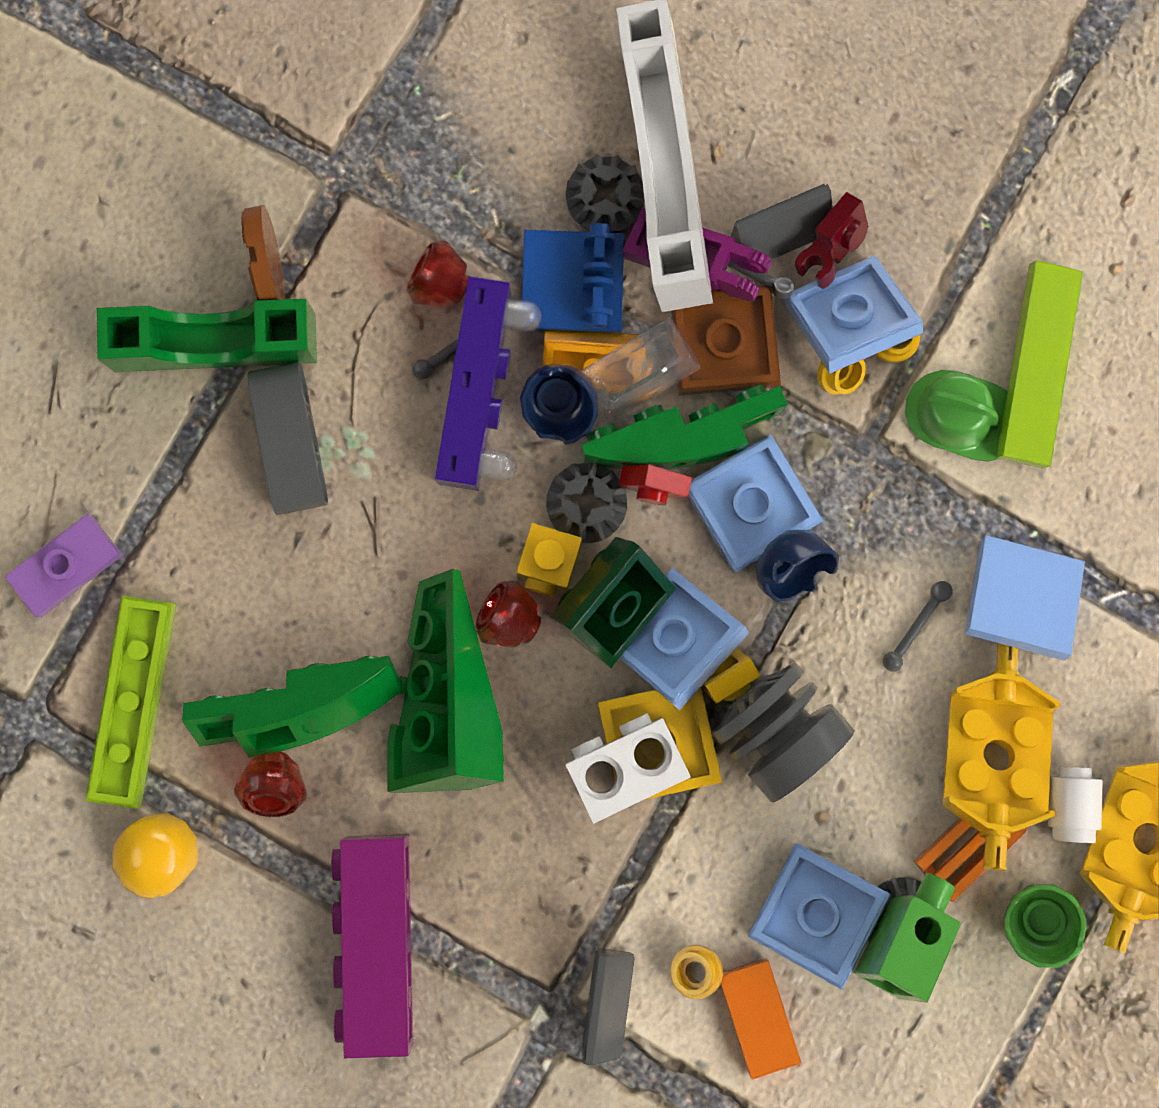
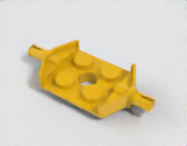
[942,643,1060,871]
[1080,761,1159,953]

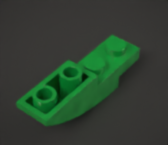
[580,385,788,470]
[182,656,402,758]

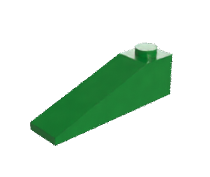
[387,569,504,793]

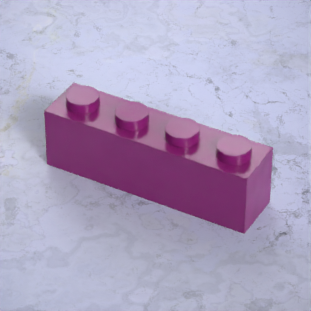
[331,834,413,1059]

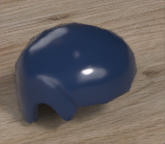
[520,364,598,445]
[756,530,840,602]

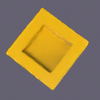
[701,647,761,704]

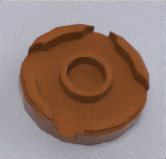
[241,205,285,301]

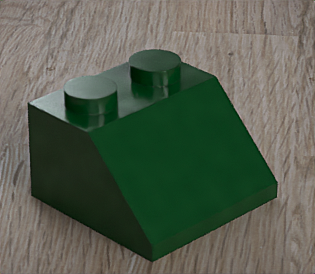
[550,537,676,668]

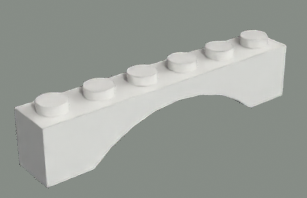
[616,0,713,312]

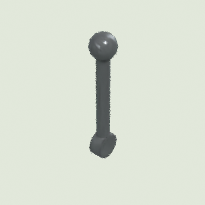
[728,260,794,299]
[412,339,458,379]
[883,581,953,672]

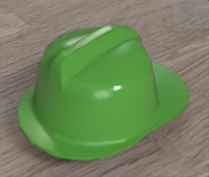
[905,370,1007,462]

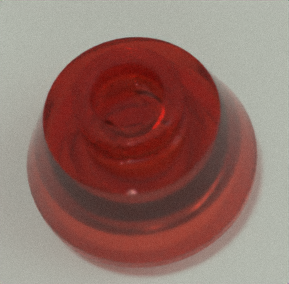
[407,240,469,308]
[475,580,541,648]
[234,752,307,817]

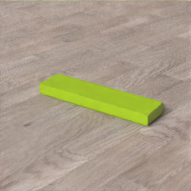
[996,260,1083,469]
[85,595,176,809]

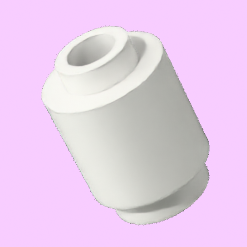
[1047,767,1103,843]

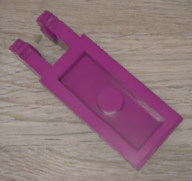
[622,207,772,302]

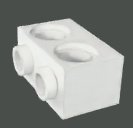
[566,713,691,824]

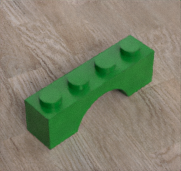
[96,298,317,372]

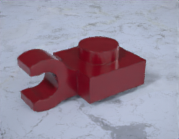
[795,192,869,289]

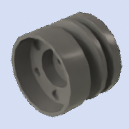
[711,662,855,803]

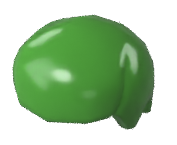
[1004,884,1087,968]

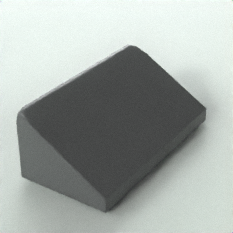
[730,184,833,260]
[581,948,635,1065]

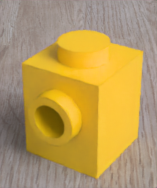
[516,523,582,597]

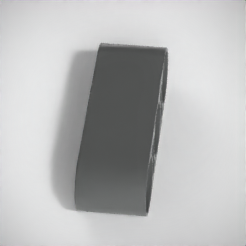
[247,362,328,515]

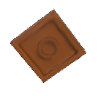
[671,285,781,396]

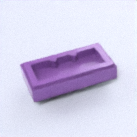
[5,514,123,618]

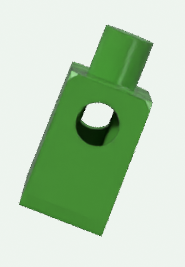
[853,873,960,1003]

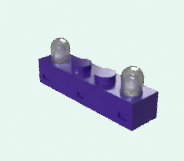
[435,276,542,491]

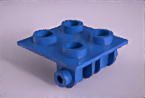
[521,223,625,333]

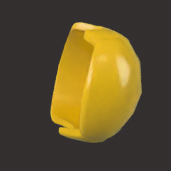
[112,813,198,899]

